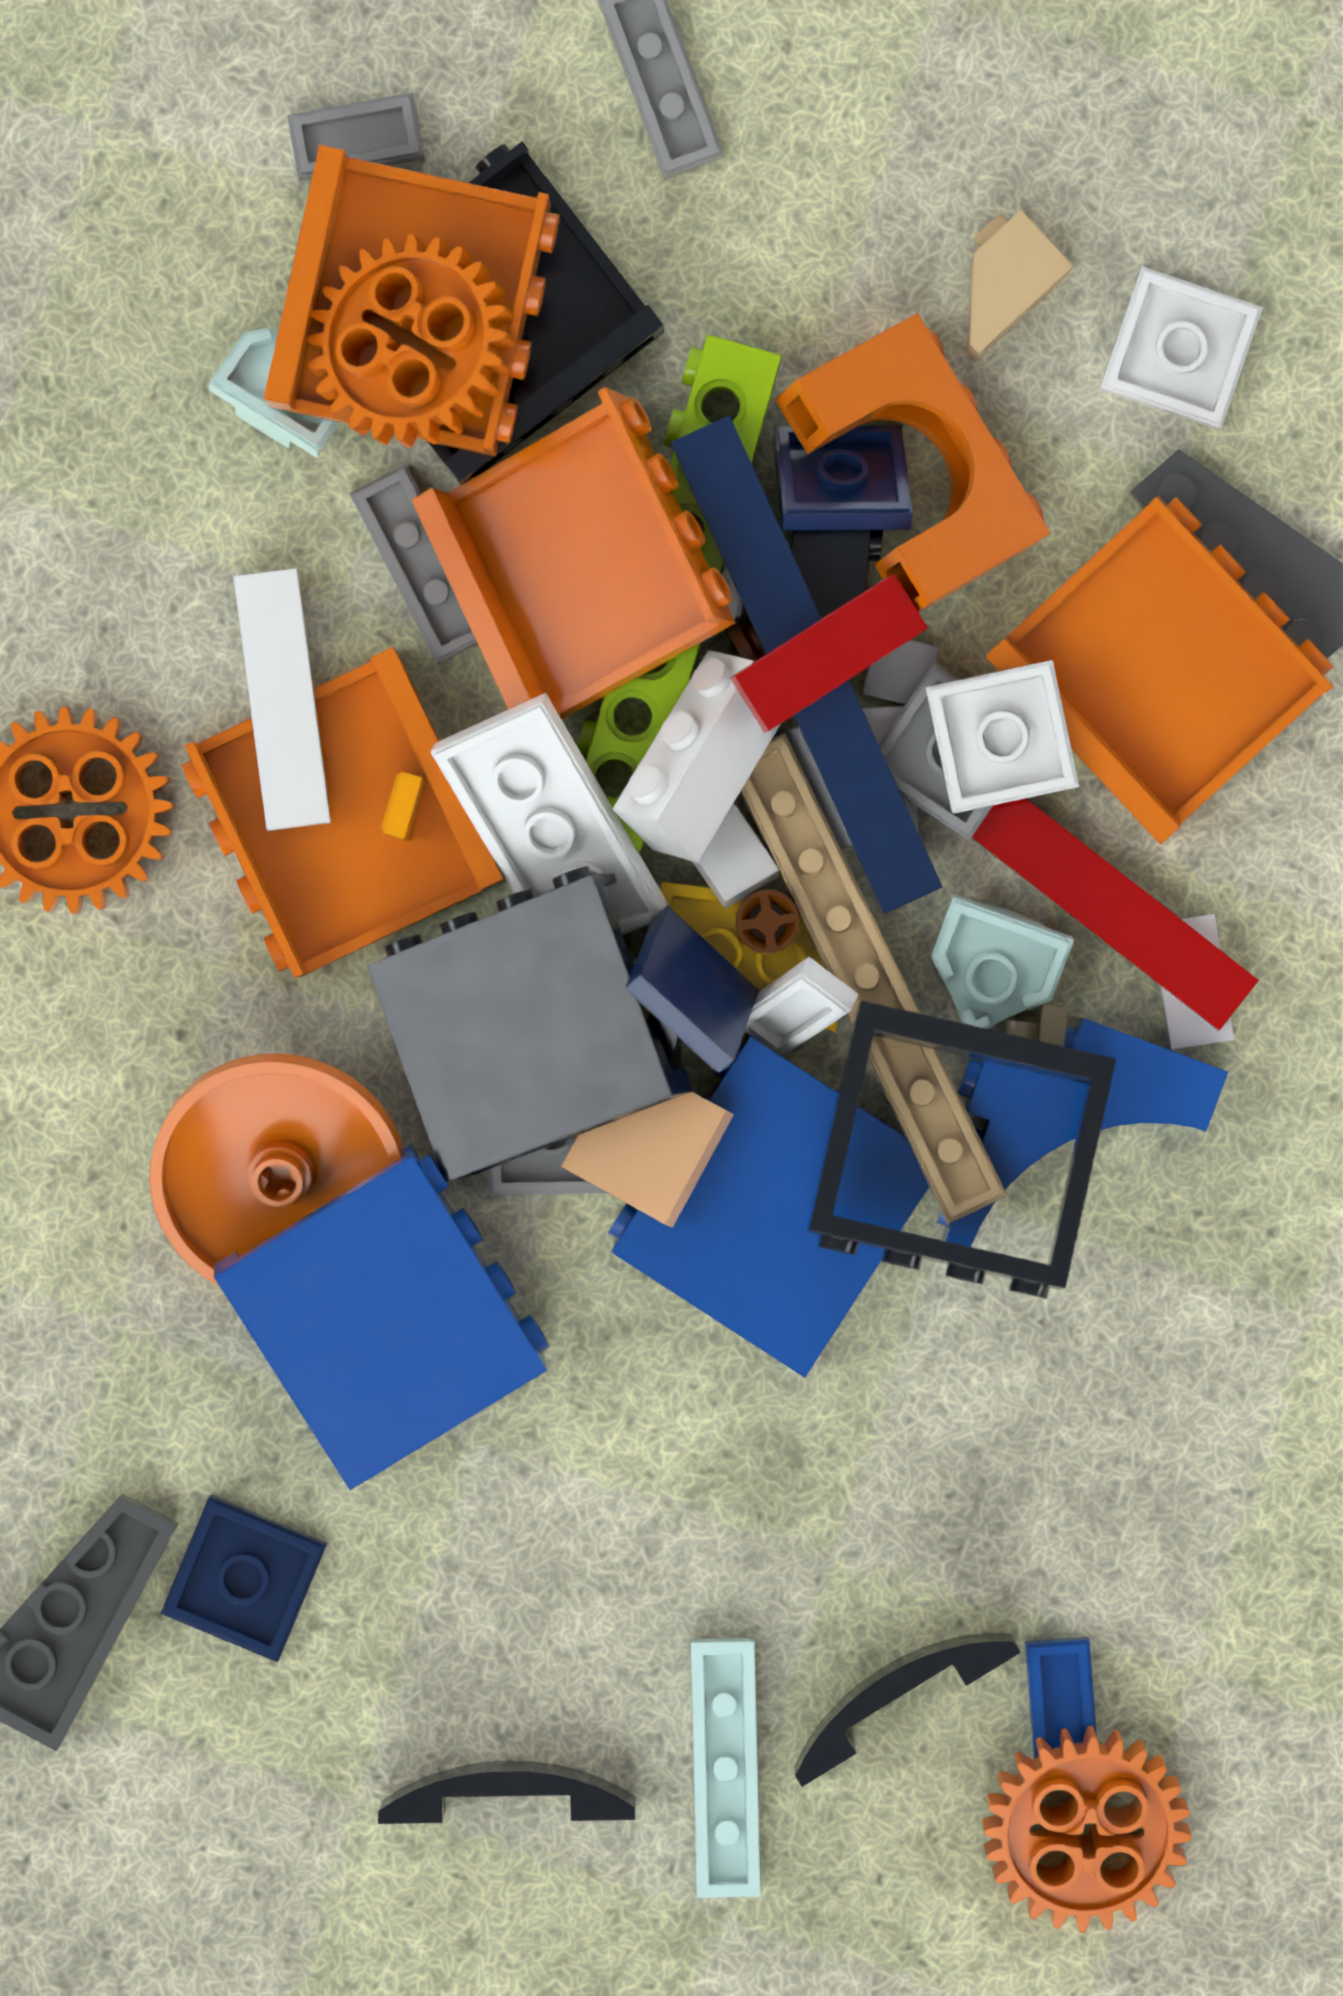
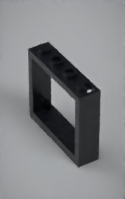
[807,1000,1116,1299]

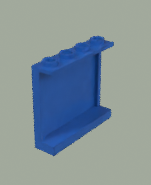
[608,1036,929,1378]
[214,1145,550,1490]

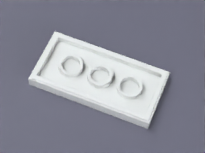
[431,693,670,935]

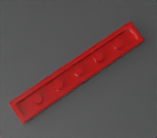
[971,798,1259,1032]

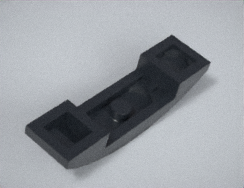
[794,1633,1021,1787]
[378,1761,636,1825]

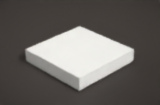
[1099,266,1263,430]
[926,660,1079,814]

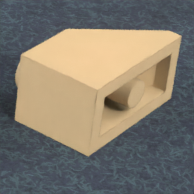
[967,210,1073,361]

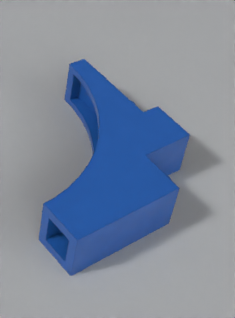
[936,1017,1228,1247]

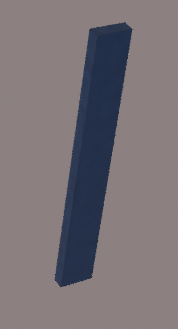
[670,415,943,914]

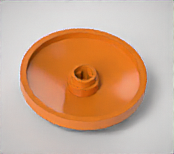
[149,1053,404,1287]

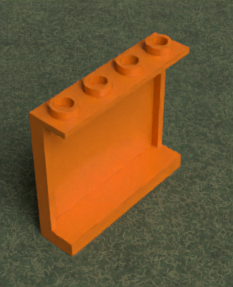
[263,144,560,457]
[411,387,735,720]
[985,495,1334,845]
[181,647,506,978]

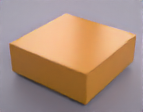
[381,771,426,841]

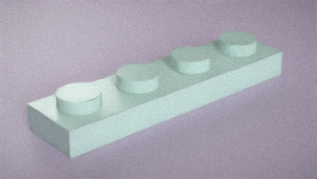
[691,1638,761,1898]

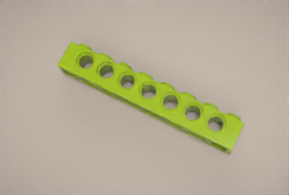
[578,334,782,852]

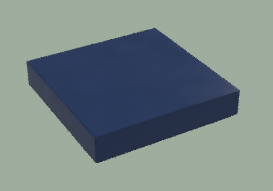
[773,425,913,530]
[625,906,759,1072]
[160,1494,328,1663]

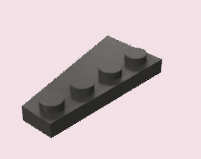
[1129,449,1343,659]
[0,1494,179,1751]

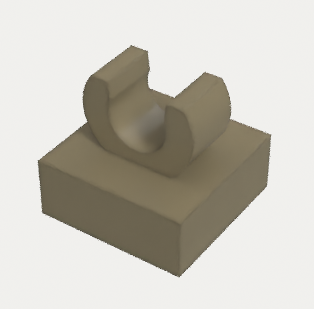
[1005,1005,1069,1047]

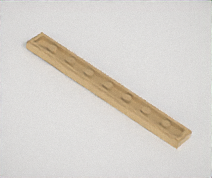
[740,733,1007,1225]

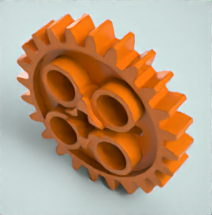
[306,234,516,448]
[0,706,175,914]
[982,1726,1192,1933]

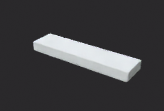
[233,568,332,831]

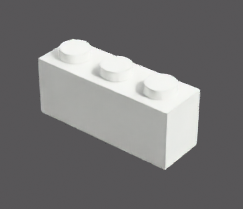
[612,650,780,863]

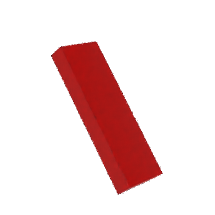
[730,573,928,732]

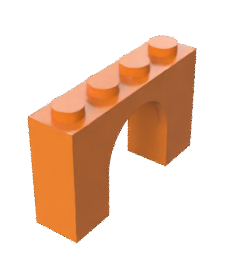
[775,313,1050,613]

